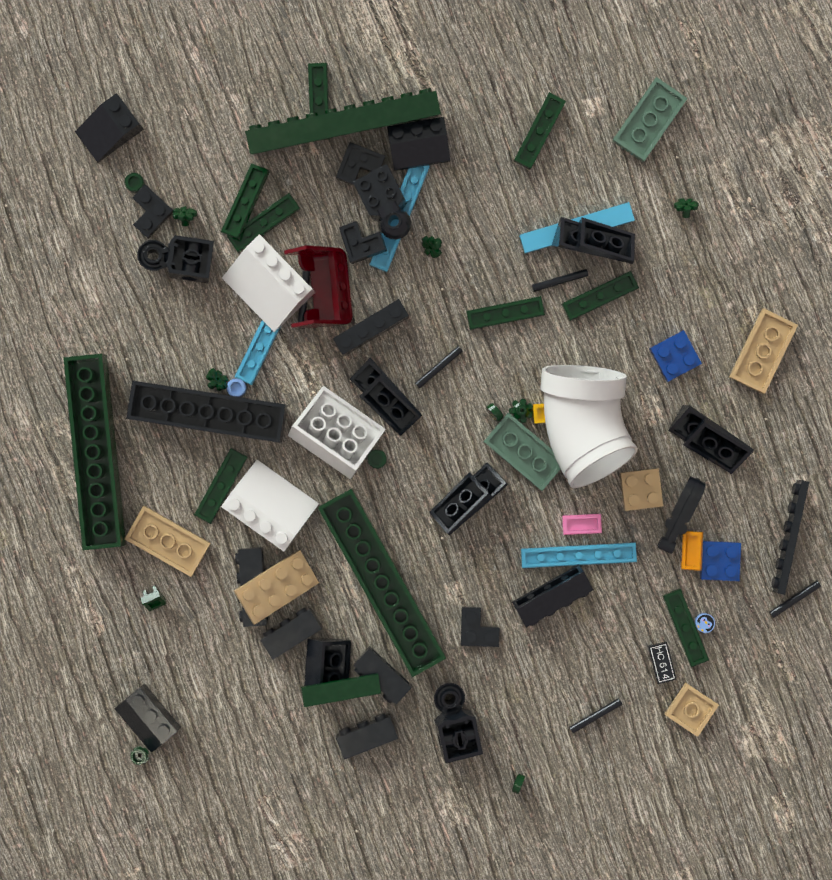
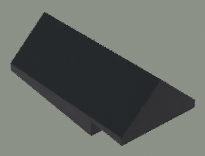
[551,217,635,264]
[350,357,422,436]
[668,405,754,474]
[429,463,508,536]

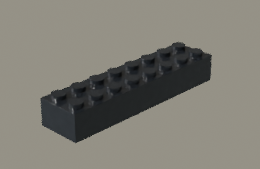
[126,380,288,443]

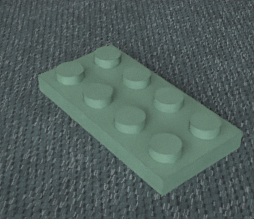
[612,77,688,162]
[483,412,560,491]

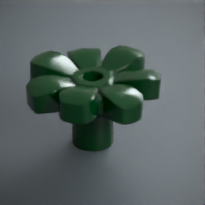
[674,198,699,218]
[173,206,197,226]
[421,236,442,258]
[206,368,228,391]
[509,399,533,423]

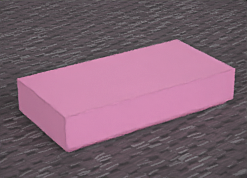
[562,514,602,535]

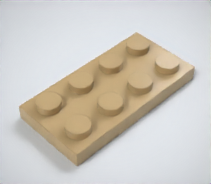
[729,308,798,394]
[125,506,211,577]
[234,550,319,625]

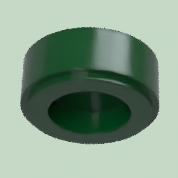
[124,173,145,193]
[486,403,503,422]
[368,450,387,469]
[512,774,525,794]

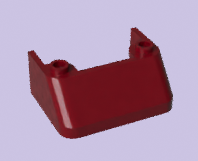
[284,245,353,328]

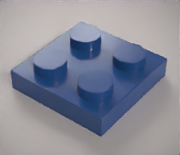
[649,330,702,382]
[700,541,741,581]

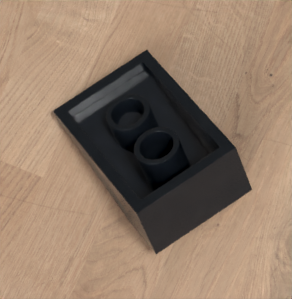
[75,93,144,163]

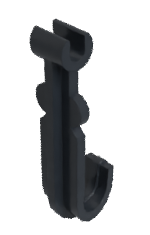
[657,476,706,554]

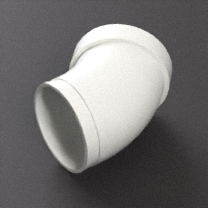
[540,365,638,488]

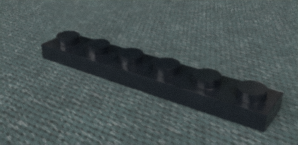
[771,480,809,595]

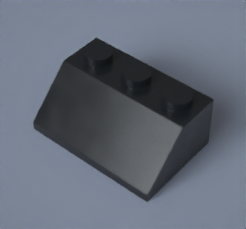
[387,117,451,171]
[304,638,352,686]
[115,683,181,753]

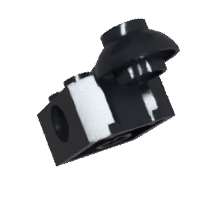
[353,164,411,240]
[137,235,214,283]
[434,683,483,764]

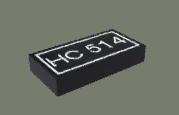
[647,641,676,684]

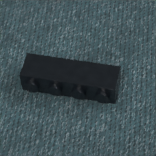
[333,299,409,356]
[235,547,269,627]
[512,565,593,628]

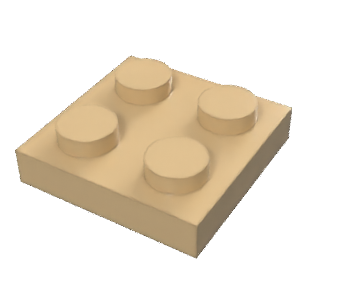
[620,468,663,511]
[665,682,719,737]

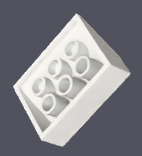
[222,234,316,332]
[288,386,386,479]
[221,460,319,551]

